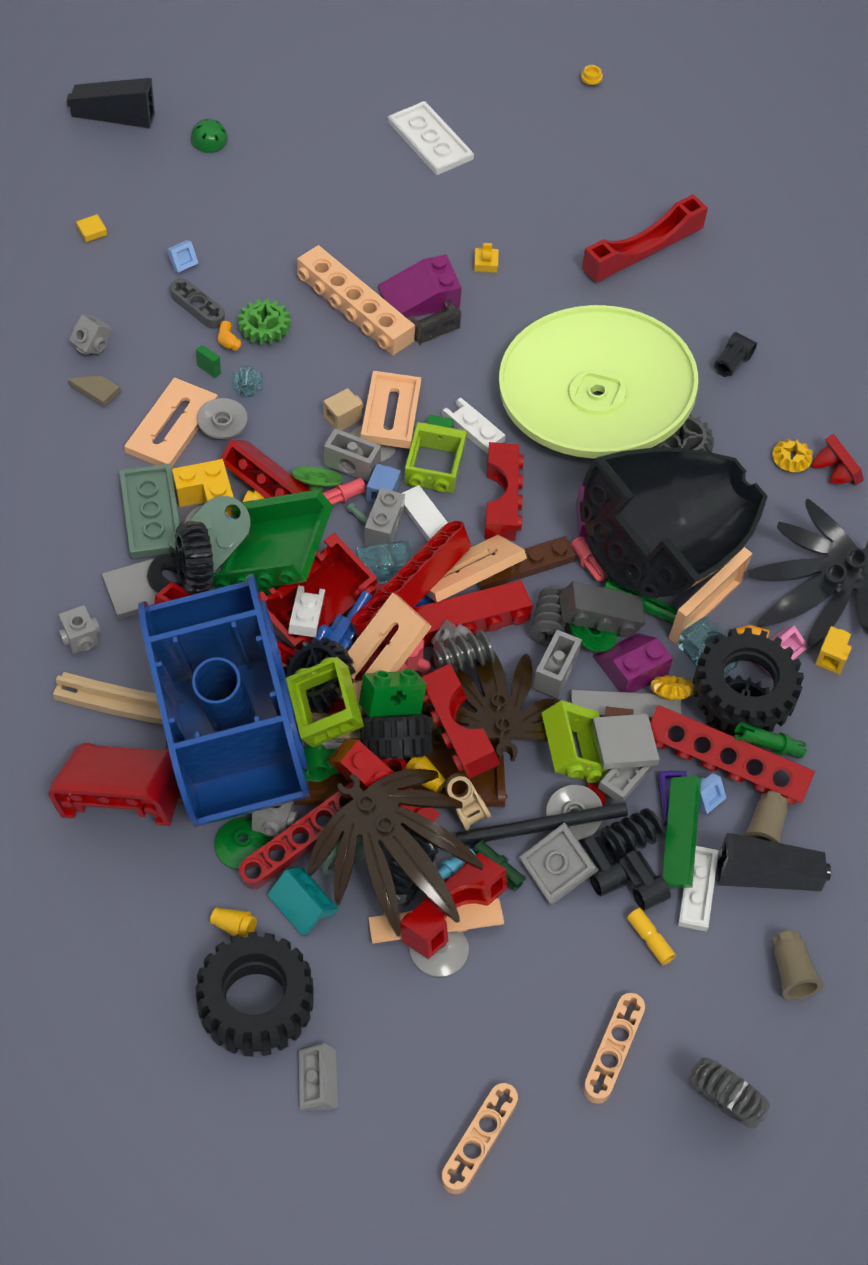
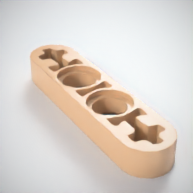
[583,993,645,1104]
[441,1083,518,1194]

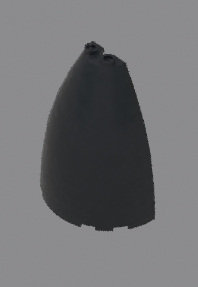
[580,447,768,598]

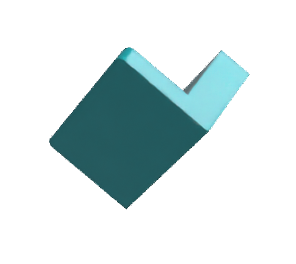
[268,867,339,936]

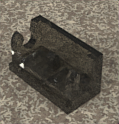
[408,300,461,346]

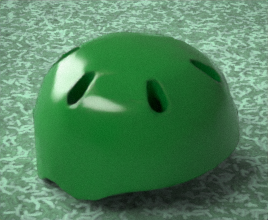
[191,119,228,153]

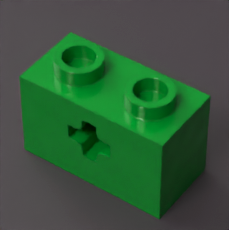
[359,669,427,717]

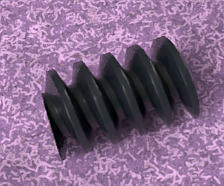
[600,808,666,862]

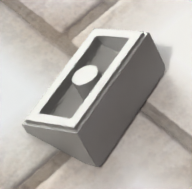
[298,1043,338,1111]

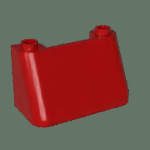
[260,532,377,650]
[48,743,180,826]

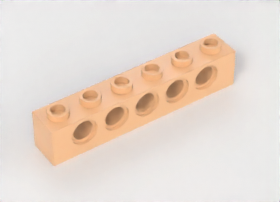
[297,245,415,356]

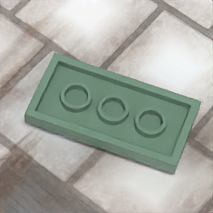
[119,464,180,559]

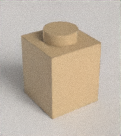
[323,388,363,431]

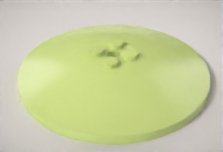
[499,305,698,458]

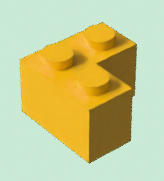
[172,459,235,518]

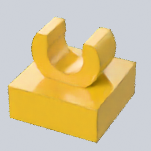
[474,243,499,273]

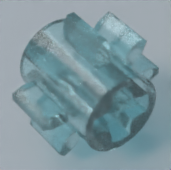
[233,366,263,397]

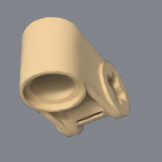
[445,773,492,831]

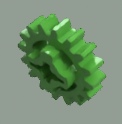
[238,298,291,345]

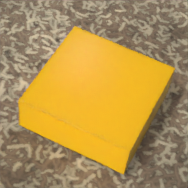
[76,214,107,242]

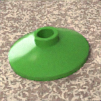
[292,466,343,491]

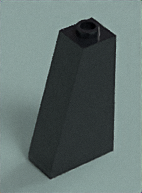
[67,78,155,129]
[717,833,831,891]

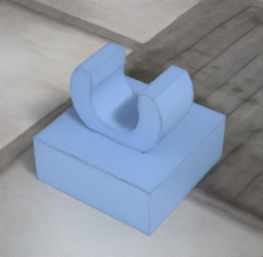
[167,240,198,272]
[699,773,726,814]

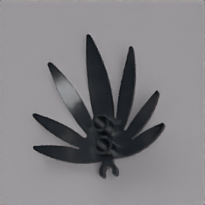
[747,499,868,649]

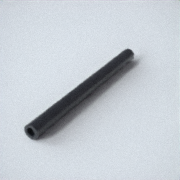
[456,802,628,845]

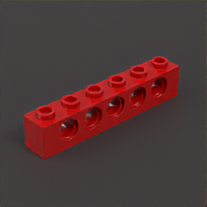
[650,705,815,805]

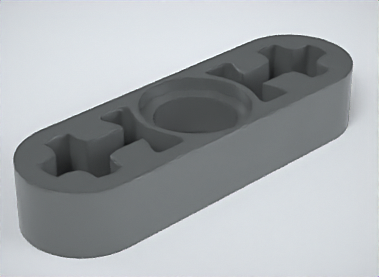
[170,279,225,329]

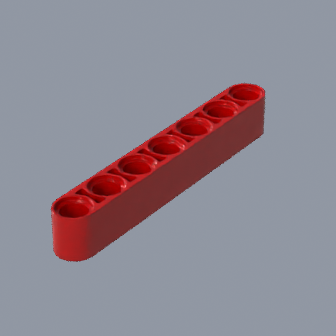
[351,521,471,638]
[240,758,407,889]

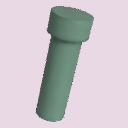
[346,502,368,526]

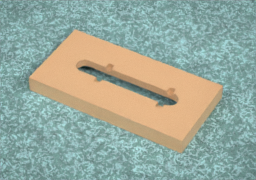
[361,371,422,449]
[124,377,218,468]
[426,535,527,602]
[668,547,753,645]
[342,593,432,715]

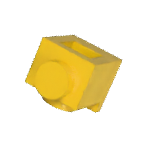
[815,626,852,675]

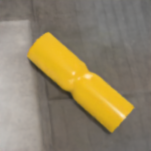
[627,908,676,966]

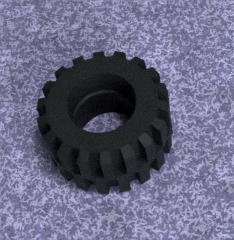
[360,714,433,759]

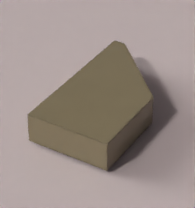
[69,375,121,407]

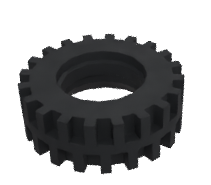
[693,628,804,735]

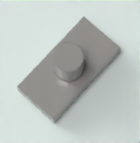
[598,766,653,803]

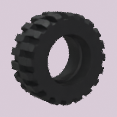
[195,932,314,1057]

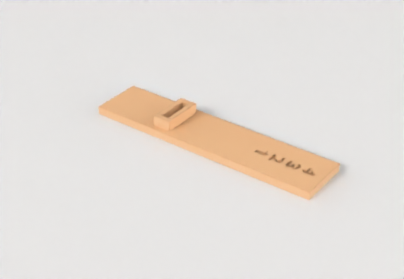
[368,898,504,944]

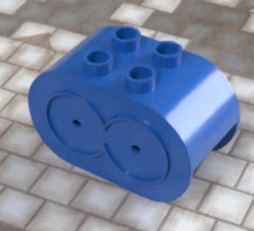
[138,574,311,828]

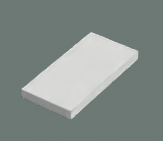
[388,101,474,176]

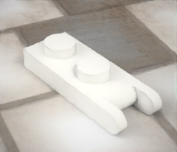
[441,398,506,454]
[288,585,325,637]

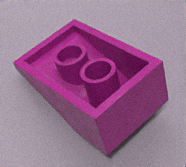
[378,254,462,319]

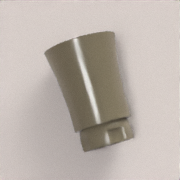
[743,791,788,843]
[772,930,823,1000]

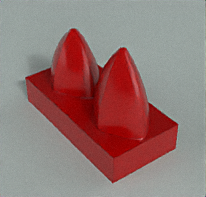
[812,434,864,486]

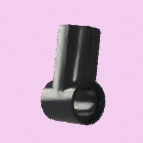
[714,332,757,377]
[581,836,628,897]
[619,850,671,911]

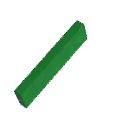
[663,776,701,889]

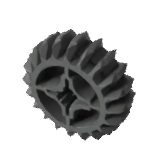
[652,413,714,453]
[688,1058,770,1128]

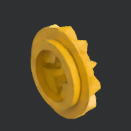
[772,438,813,472]
[651,675,694,700]

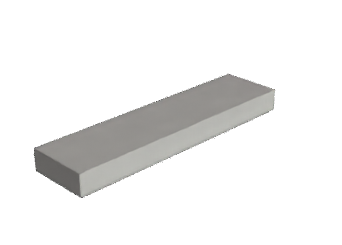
[571,690,681,722]

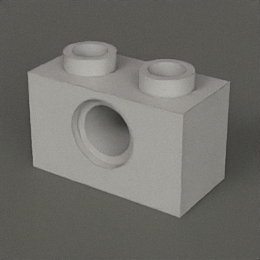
[324,428,381,482]
[364,488,405,552]
[533,630,582,698]

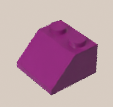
[594,633,673,693]

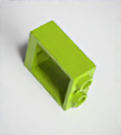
[404,422,467,493]
[286,657,364,747]
[541,700,611,783]

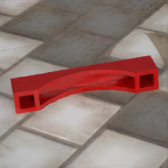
[582,194,708,283]

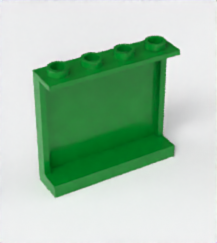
[212,489,333,589]

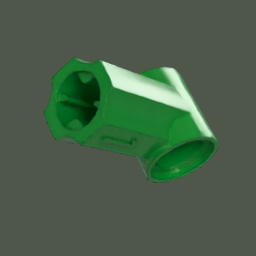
[304,744,341,782]

